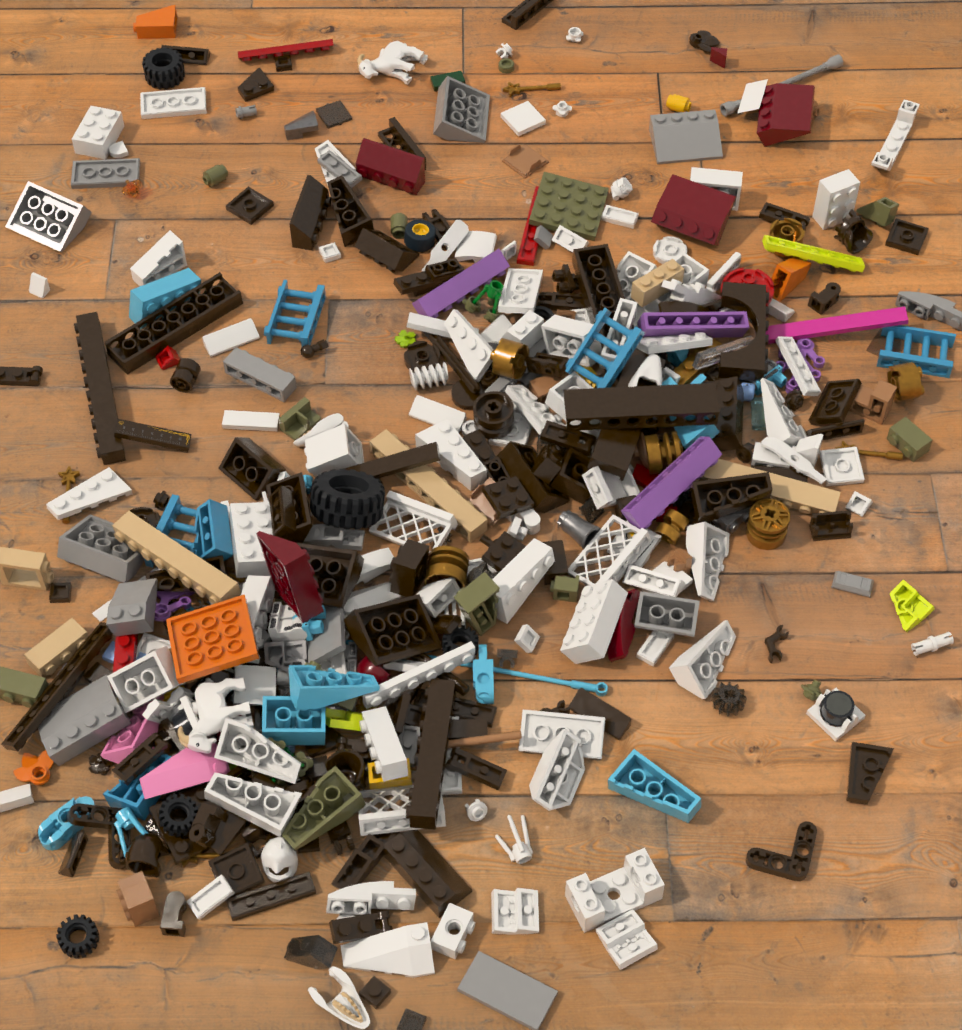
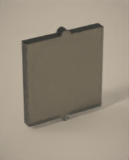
[316,100,352,128]
[866,329,905,356]

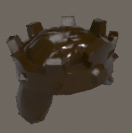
[834,209,873,254]
[325,749,368,790]

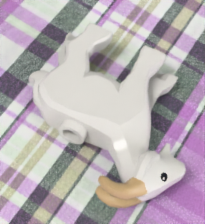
[357,41,428,85]
[178,676,254,754]

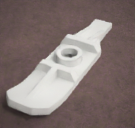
[421,220,469,271]
[761,437,827,484]

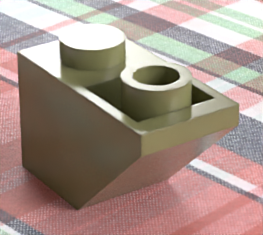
[856,197,899,227]

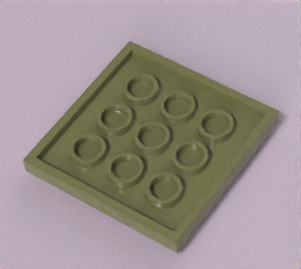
[528,172,609,241]

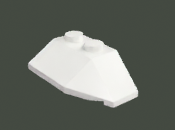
[529,729,585,811]

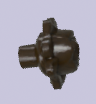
[785,389,804,411]

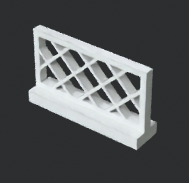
[369,491,458,553]
[568,514,651,586]
[358,785,446,836]

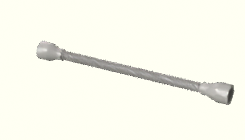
[720,54,843,116]

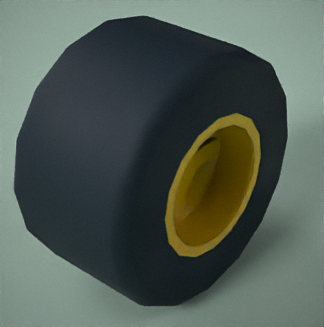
[404,220,436,252]

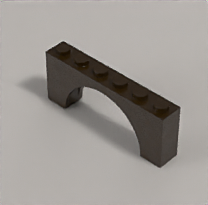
[718,282,769,381]

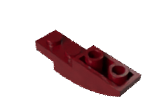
[607,588,640,662]

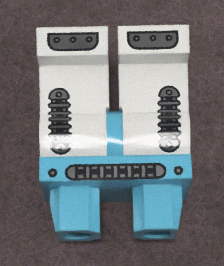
[268,602,326,642]

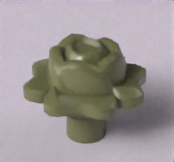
[801,679,821,701]

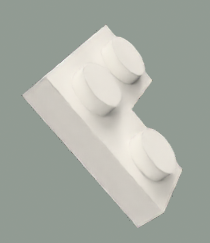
[142,686,195,724]

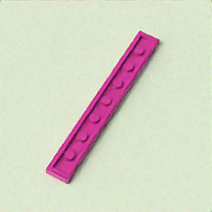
[766,306,908,344]

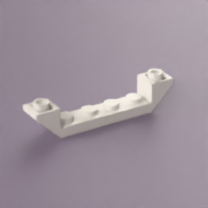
[871,99,920,171]

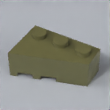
[454,572,500,636]

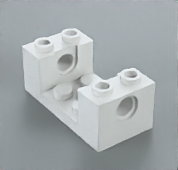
[565,848,665,933]

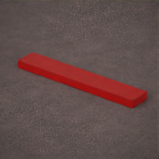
[517,186,539,266]

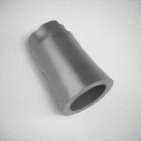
[557,510,600,549]

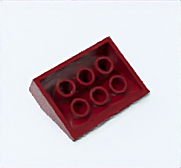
[757,83,815,147]
[651,174,736,246]
[256,531,324,623]

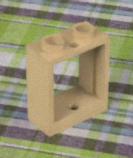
[0,547,54,591]

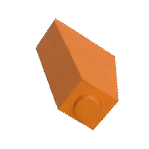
[133,5,178,39]
[771,256,812,302]

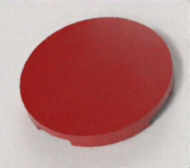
[721,268,774,306]

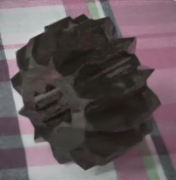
[711,681,747,717]

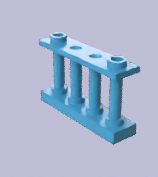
[264,280,326,347]
[565,308,645,388]
[877,325,956,378]
[144,494,197,568]

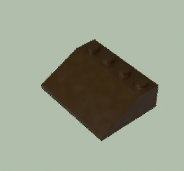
[274,543,364,608]
[344,594,443,667]

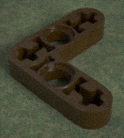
[67,803,130,869]
[746,821,817,882]

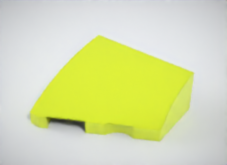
[889,580,935,632]
[325,707,363,731]

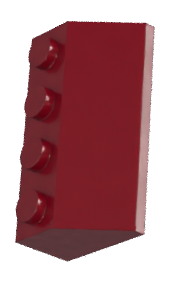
[356,138,425,195]

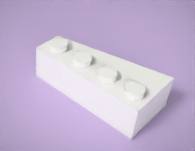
[415,419,487,491]
[492,538,555,624]

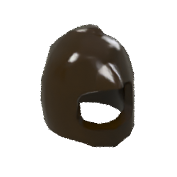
[125,833,170,878]

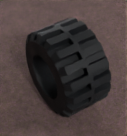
[142,47,185,89]

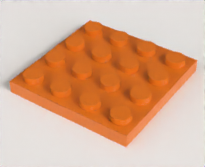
[166,595,260,684]

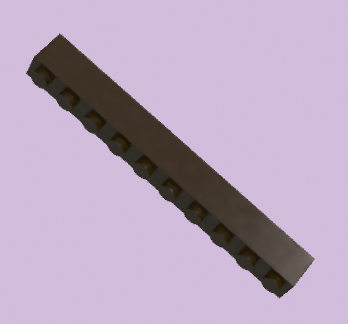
[74,312,126,465]

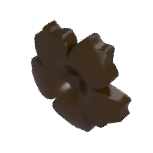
[89,752,113,775]

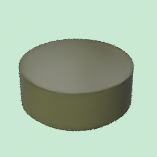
[498,58,514,74]

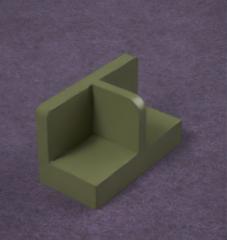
[279,397,321,441]

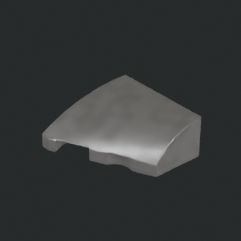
[284,111,319,140]
[264,640,308,672]

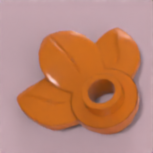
[13,750,54,785]

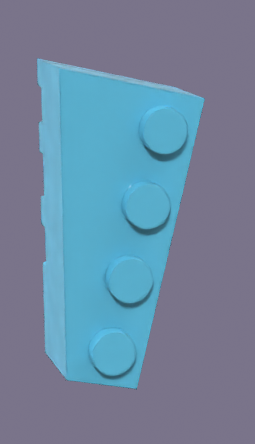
[129,268,201,329]

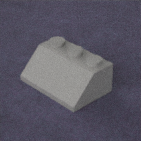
[634,591,700,637]

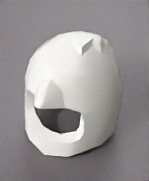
[261,837,298,883]

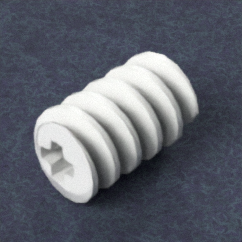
[409,362,448,390]

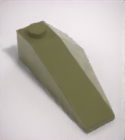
[281,766,366,851]

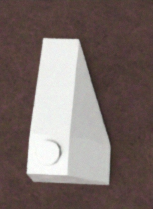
[686,522,730,601]
[214,717,301,784]

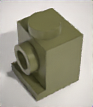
[550,575,580,603]

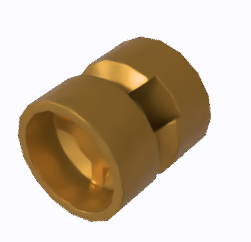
[654,509,689,545]

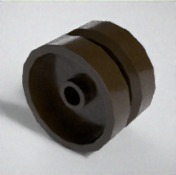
[473,391,514,439]

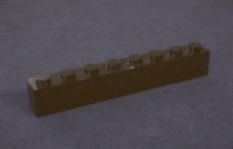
[406,679,456,830]

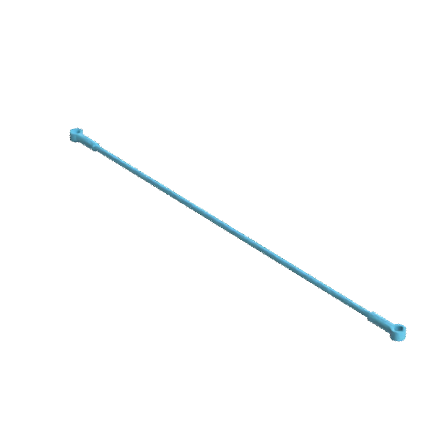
[186,606,608,697]

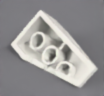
[616,251,657,301]
[760,378,807,448]
[344,582,405,629]
[669,620,736,699]
[340,922,435,978]

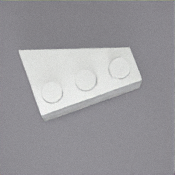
[130,231,187,286]

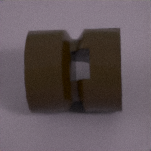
[170,358,201,393]

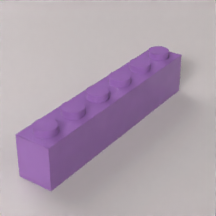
[412,249,510,318]
[637,311,749,338]
[621,436,722,529]

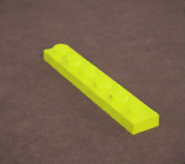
[762,235,865,272]

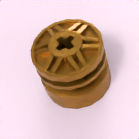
[644,431,683,475]
[746,498,790,550]
[424,546,469,589]

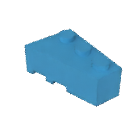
[192,499,233,561]
[103,754,172,821]

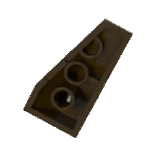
[145,555,228,592]

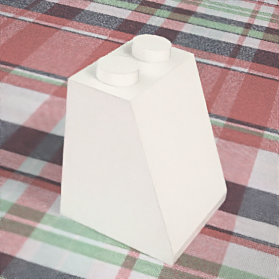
[493,310,544,350]
[304,424,364,477]

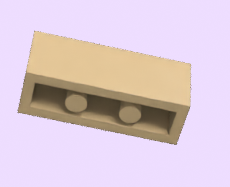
[631,259,684,307]
[24,618,89,678]

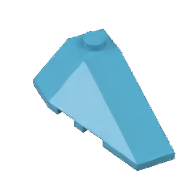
[288,665,380,711]

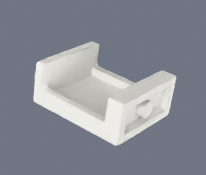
[582,466,640,510]

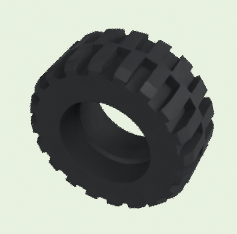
[310,469,385,530]

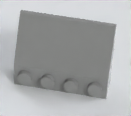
[433,76,490,143]
[649,109,723,165]
[5,181,92,253]
[57,514,144,583]
[38,675,131,766]

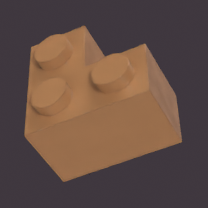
[849,380,897,425]
[116,871,160,927]

